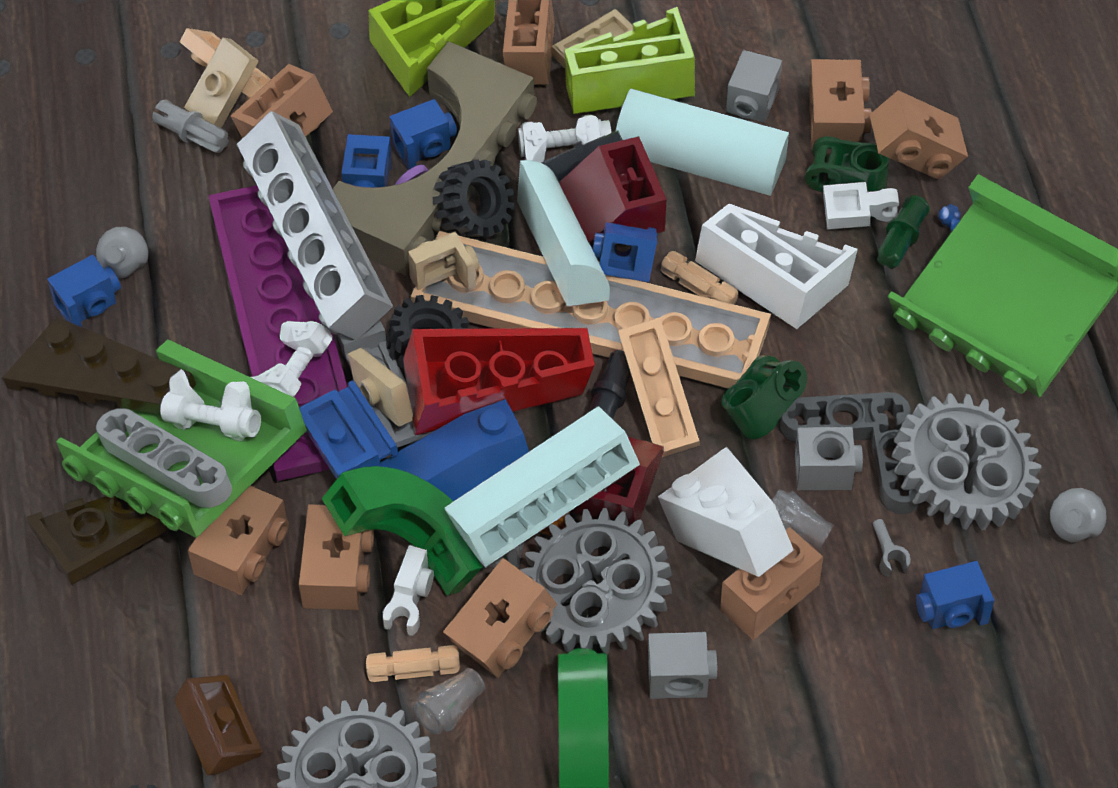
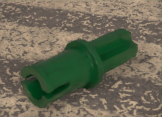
[877,195,930,269]

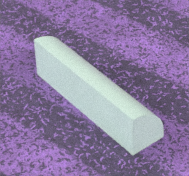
[616,88,789,196]
[517,160,610,306]
[444,406,640,567]

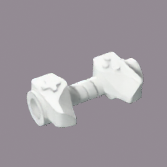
[518,115,611,163]
[251,321,332,397]
[160,369,261,441]

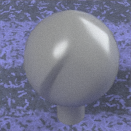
[96,227,149,279]
[1050,488,1107,543]

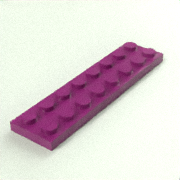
[208,185,347,481]

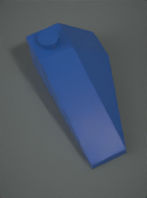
[377,399,529,501]

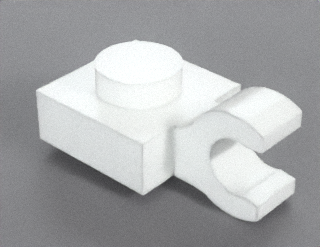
[823,182,899,229]
[383,546,434,636]

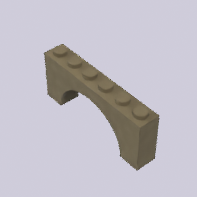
[333,41,537,276]

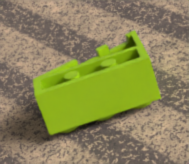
[368,0,495,97]
[564,7,695,114]

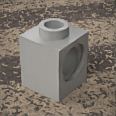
[726,50,783,123]
[795,427,863,491]
[648,632,717,699]

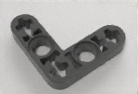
[780,392,920,514]

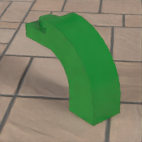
[322,466,483,596]
[558,648,609,788]

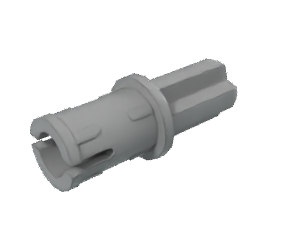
[152,100,229,153]

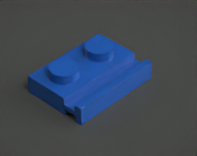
[299,380,398,479]

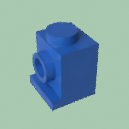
[389,99,457,170]
[341,134,392,188]
[592,222,657,282]
[47,255,121,327]
[916,561,994,629]

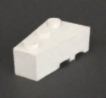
[695,204,858,329]
[658,447,794,577]

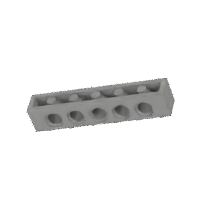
[237,111,393,340]

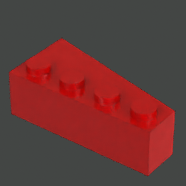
[403,328,595,435]

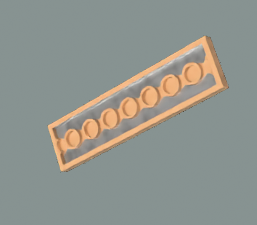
[411,231,771,388]

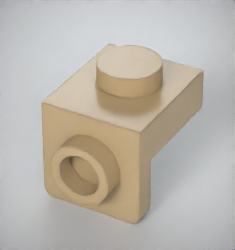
[408,232,480,290]

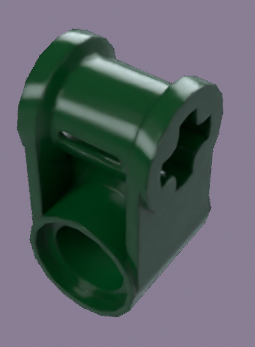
[805,136,889,192]
[722,355,807,439]

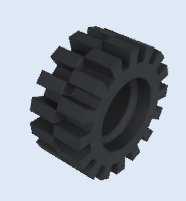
[433,159,515,239]
[386,295,469,370]

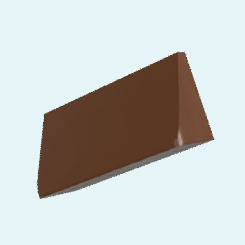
[175,675,263,776]

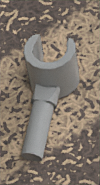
[873,519,911,577]

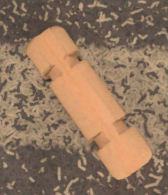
[661,251,738,304]
[366,645,460,682]

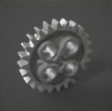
[892,393,1041,530]
[520,508,672,655]
[277,699,437,788]

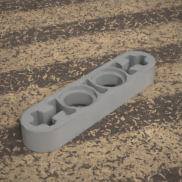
[96,409,232,508]

